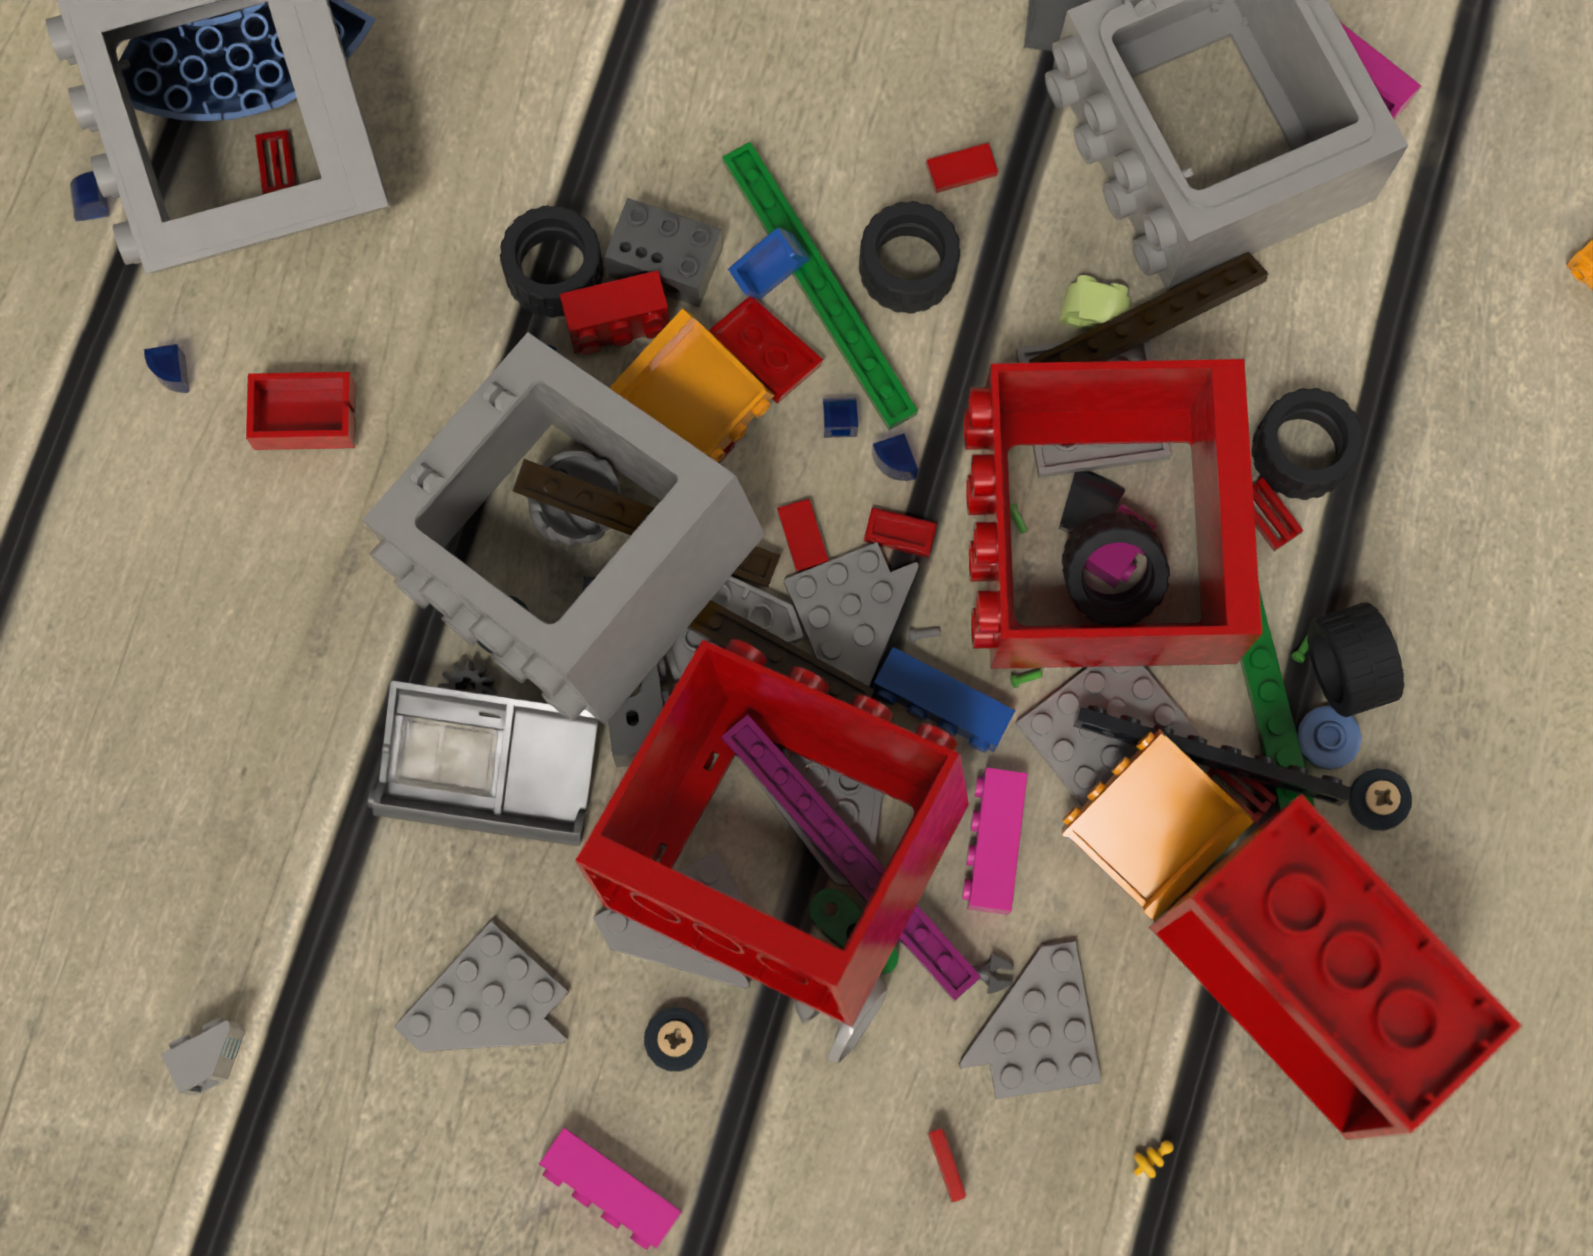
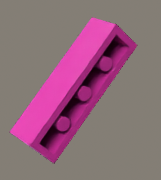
[1340,22,1421,120]
[962,768,1028,915]
[539,1128,683,1250]

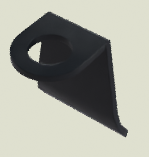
[1059,471,1125,535]

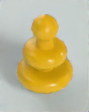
[1133,1140,1174,1178]

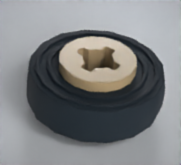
[1348,768,1412,831]
[644,1008,707,1072]

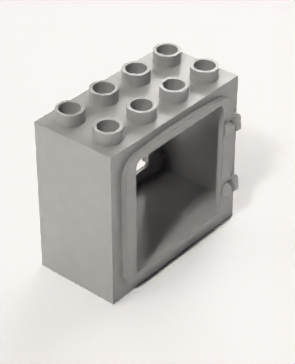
[46,0,391,274]
[1045,0,1408,291]

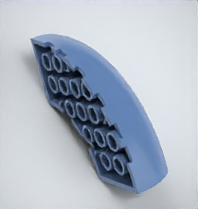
[119,0,376,122]

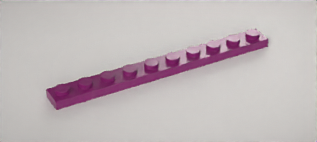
[721,714,981,1002]

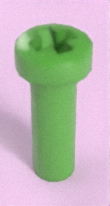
[1010,503,1028,534]
[1291,634,1309,663]
[1010,670,1042,688]

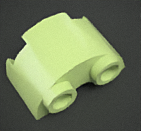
[1058,275,1131,329]

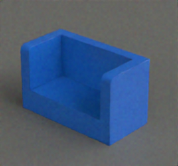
[728,228,810,300]

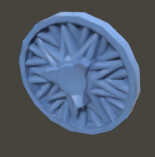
[1297,705,1362,770]

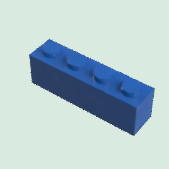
[873,647,1016,753]

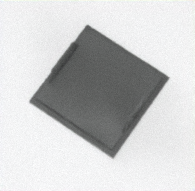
[1024,0,1091,51]

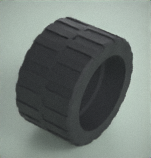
[859,201,961,314]
[500,205,604,318]
[1251,388,1363,500]
[1062,512,1170,626]
[1307,602,1405,717]

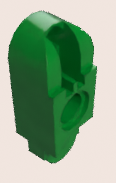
[809,888,899,975]

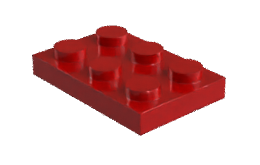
[709,297,823,404]

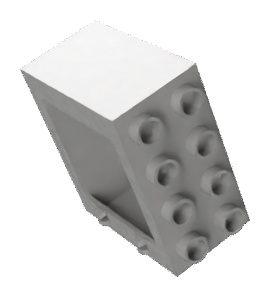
[362,333,765,725]

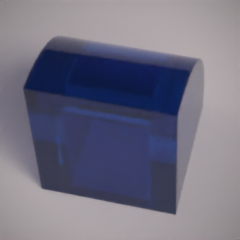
[70,171,109,222]
[144,344,189,393]
[822,397,858,438]
[871,433,918,481]

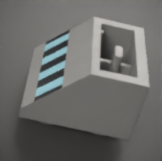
[161,1018,245,1096]

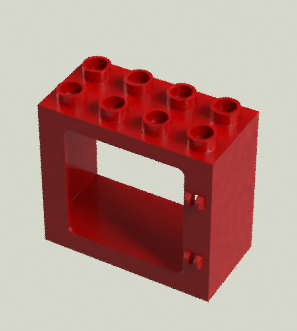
[964,359,1262,669]
[575,639,969,1027]
[1148,795,1522,1140]

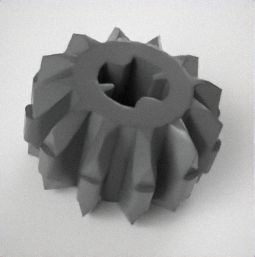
[438,661,497,696]

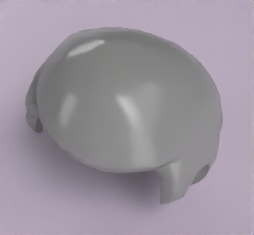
[527,451,622,546]

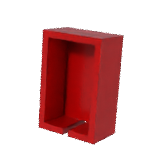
[560,270,670,355]
[246,371,356,450]

